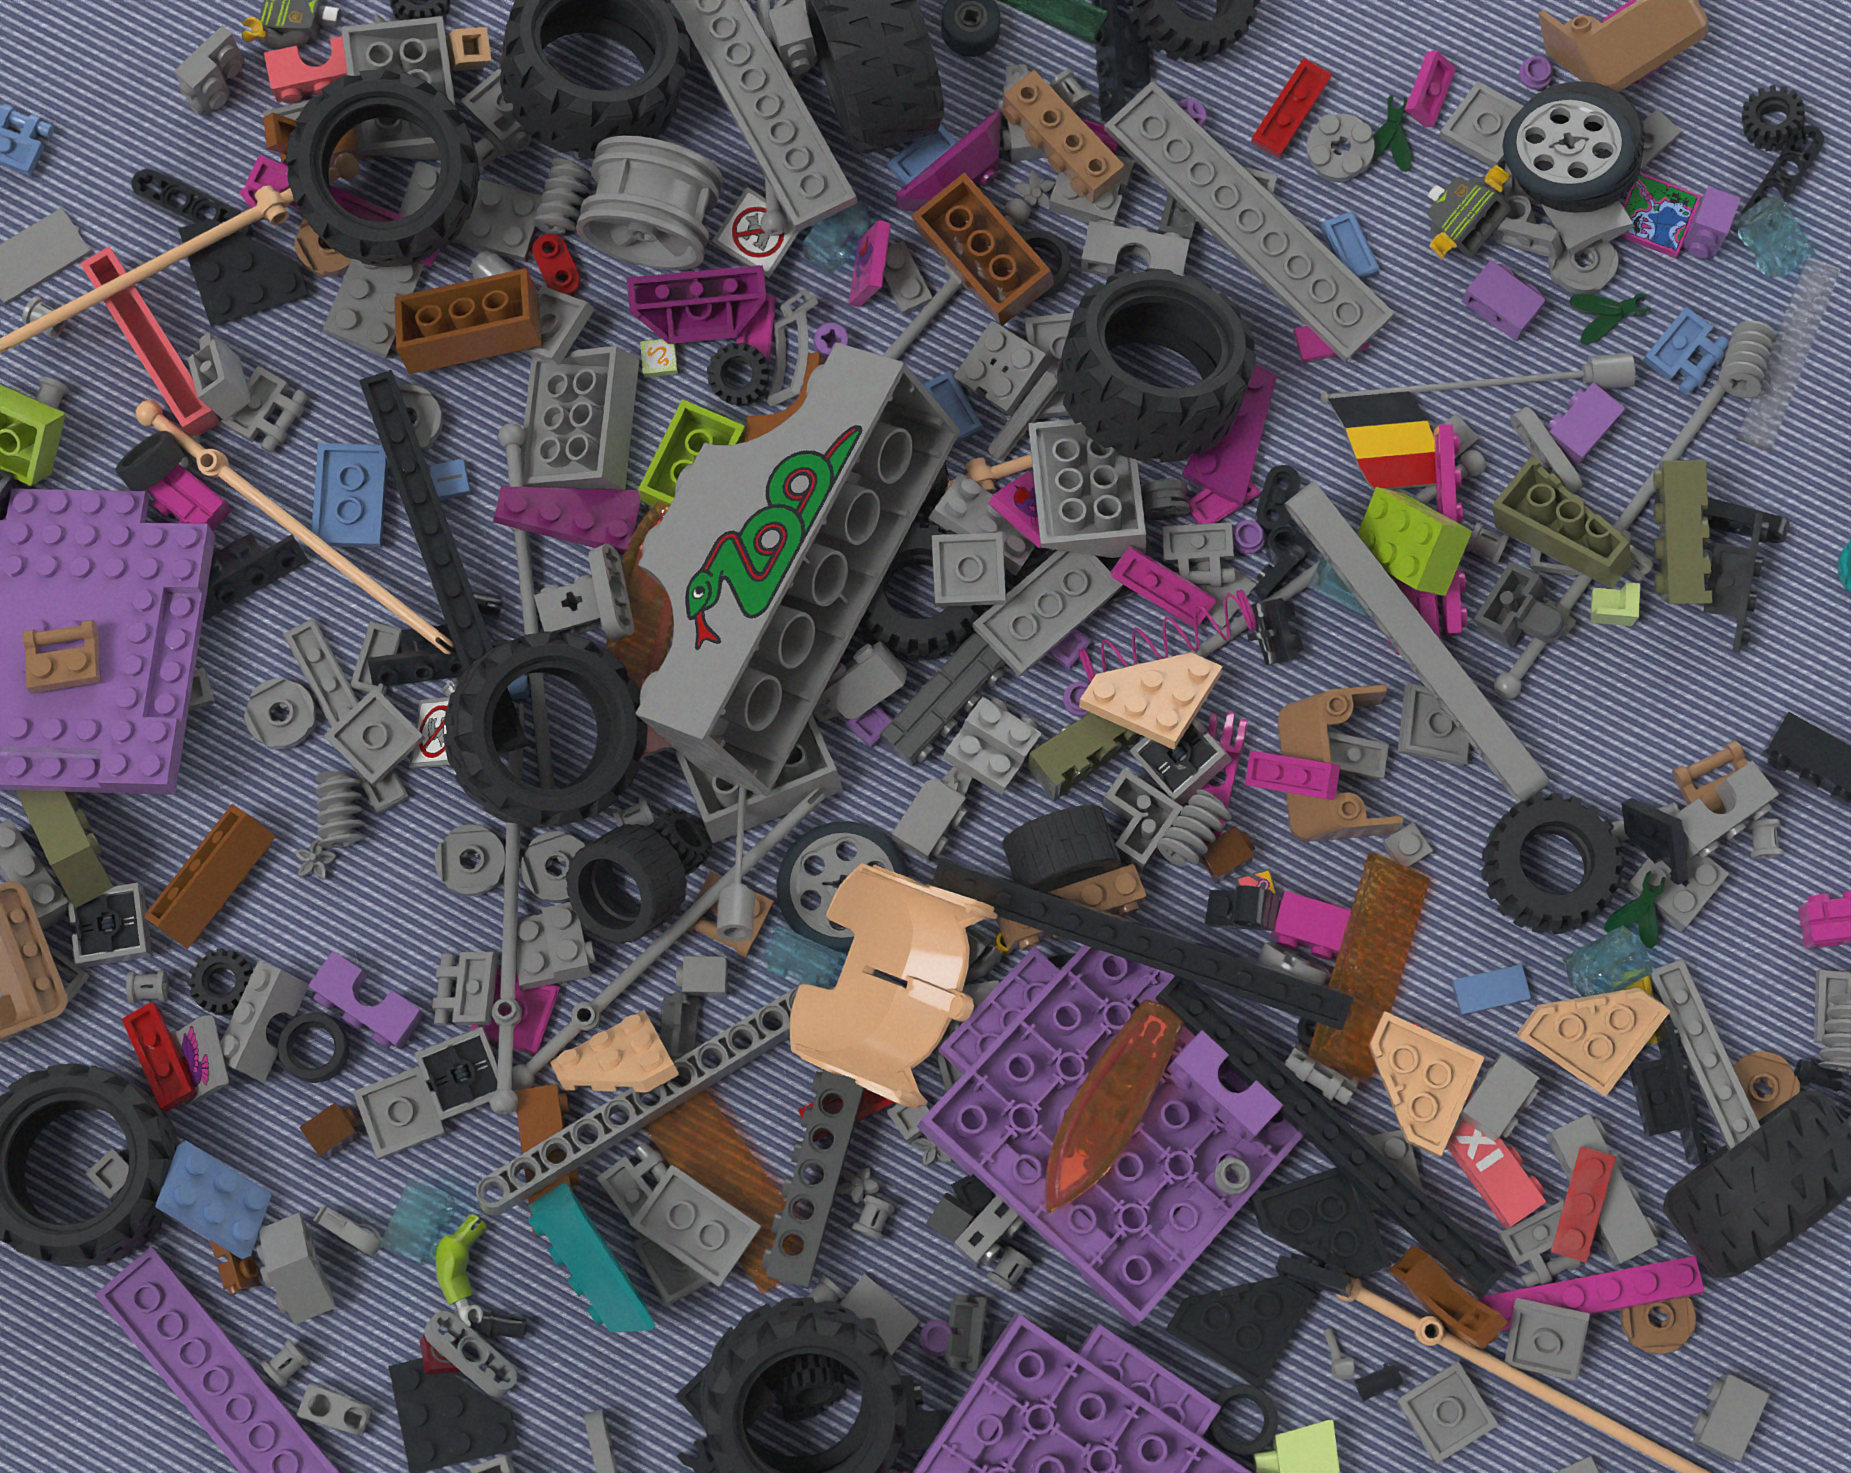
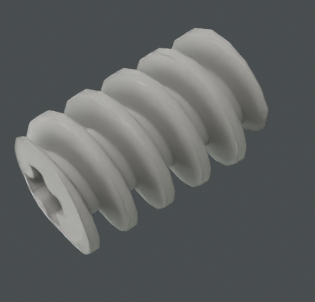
[533,158,592,235]
[1719,320,1776,398]
[315,771,363,848]
[1156,789,1232,867]
[1818,993,1851,1072]

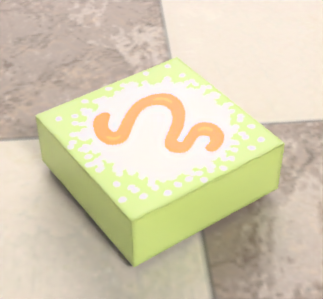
[640,339,678,378]

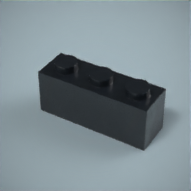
[1761,711,1851,806]

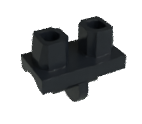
[1247,598,1303,665]

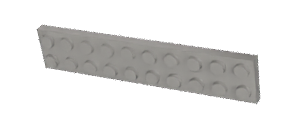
[668,0,858,232]
[1104,81,1395,362]

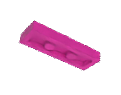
[1110,545,1216,627]
[1245,750,1340,800]

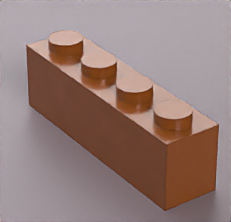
[143,804,276,950]
[515,1084,583,1237]

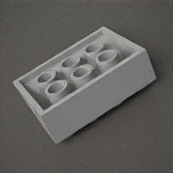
[341,16,455,160]
[520,346,639,490]
[1028,419,1146,558]
[674,713,843,844]

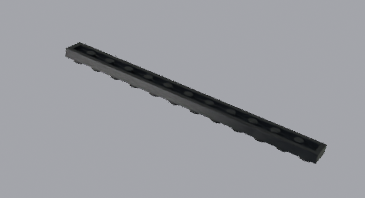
[359,370,528,756]
[931,857,1354,1031]
[1155,976,1506,1299]

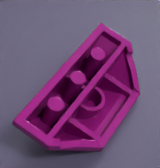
[896,109,1001,211]
[626,265,767,344]

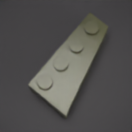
[1492,455,1632,589]
[1653,459,1712,604]
[1028,711,1142,801]
[15,790,113,908]

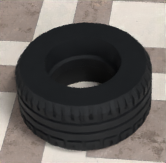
[1516,81,1645,213]

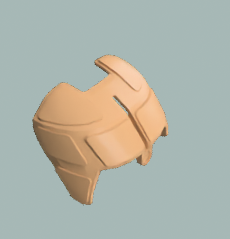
[790,863,998,1109]

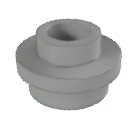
[1214,1158,1251,1195]

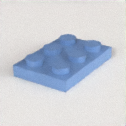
[311,443,388,548]
[155,1141,272,1259]

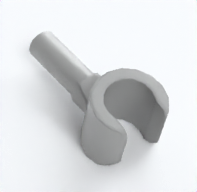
[1323,1328,1354,1379]

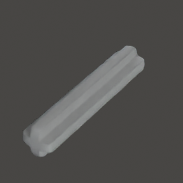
[988,371,1058,461]

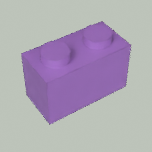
[1681,186,1741,259]
[1461,260,1546,342]
[1546,382,1625,468]

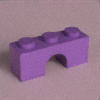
[308,951,425,1050]
[1166,1031,1283,1144]

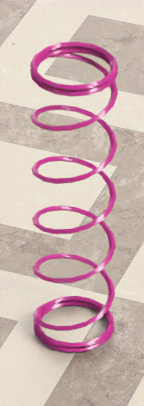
[1078,589,1257,683]

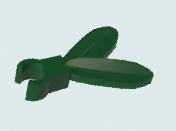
[1372,94,1412,172]
[1569,293,1651,345]
[1604,871,1666,949]

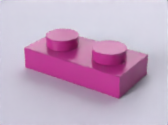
[1404,50,1456,127]

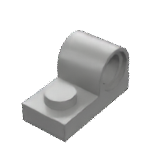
[1492,195,1563,259]

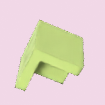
[1590,582,1640,626]

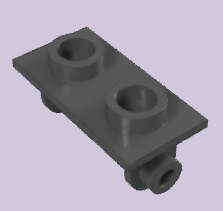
[660,992,699,1062]
[944,1294,987,1371]

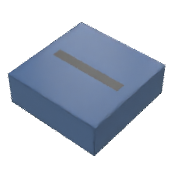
[430,459,471,501]

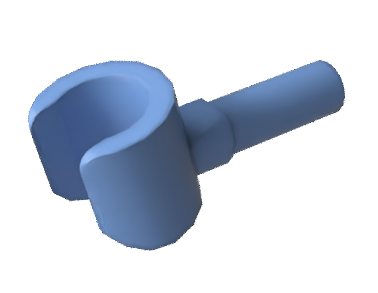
[508,674,530,700]

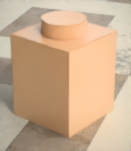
[446,27,492,71]

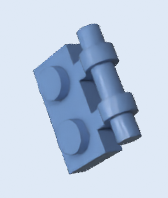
[0,104,54,177]
[1643,307,1729,395]

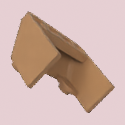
[1538,0,1709,92]
[1277,685,1403,842]
[0,881,67,1039]

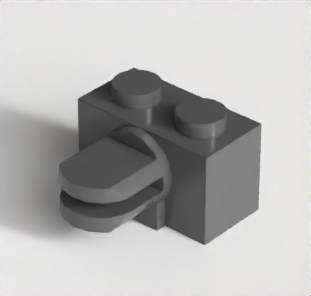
[1474,561,1565,649]

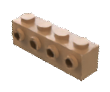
[1002,70,1124,204]
[996,864,1147,951]

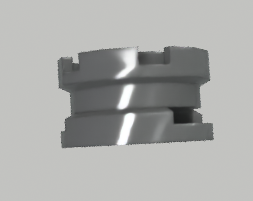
[1141,479,1190,520]

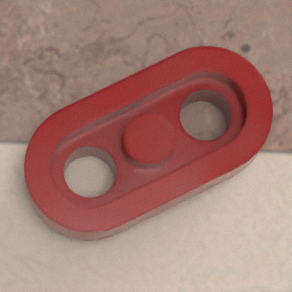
[532,234,581,297]

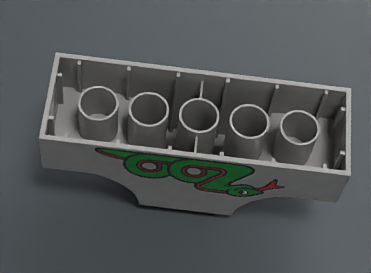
[636,342,961,797]

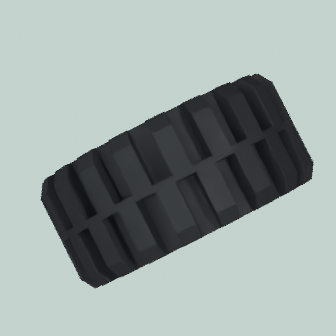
[1126,0,1260,63]
[860,521,984,661]
[1481,793,1624,934]

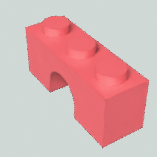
[264,36,348,103]

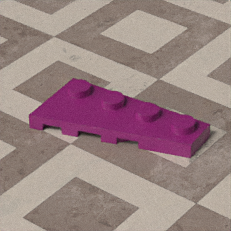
[1182,364,1277,508]
[492,486,641,556]

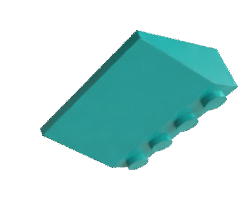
[528,1181,656,1333]

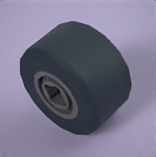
[941,0,1001,57]

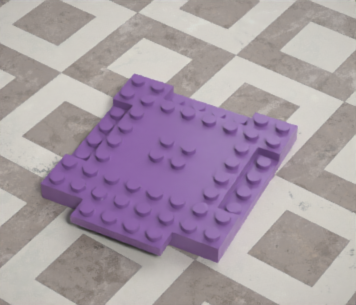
[0,489,216,795]
[917,945,1303,1327]
[913,1313,1251,1473]

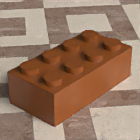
[911,172,1054,327]
[394,268,542,375]

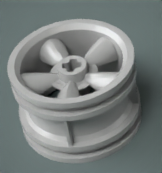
[576,136,723,270]

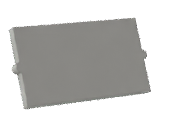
[0,207,91,305]

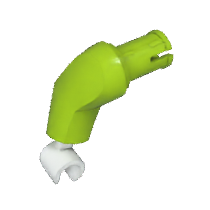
[435,1214,487,1327]

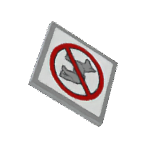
[711,187,800,279]
[409,697,451,769]

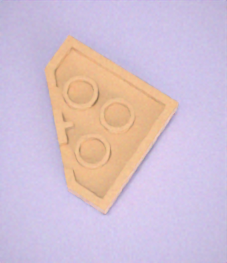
[1079,652,1222,749]
[1516,987,1670,1097]
[550,1010,679,1092]
[1369,1011,1485,1157]

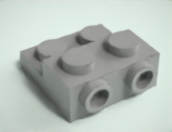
[174,25,245,116]
[461,68,536,155]
[942,697,1042,795]
[516,902,596,990]

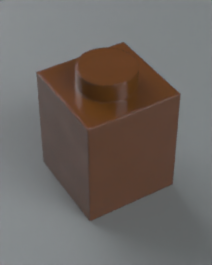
[1197,826,1255,884]
[299,1102,361,1161]

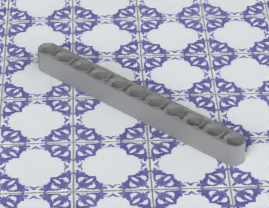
[1284,482,1550,803]
[476,986,799,1216]

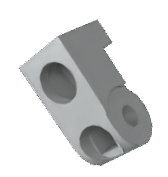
[297,1383,373,1436]

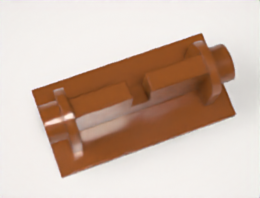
[210,1240,261,1296]

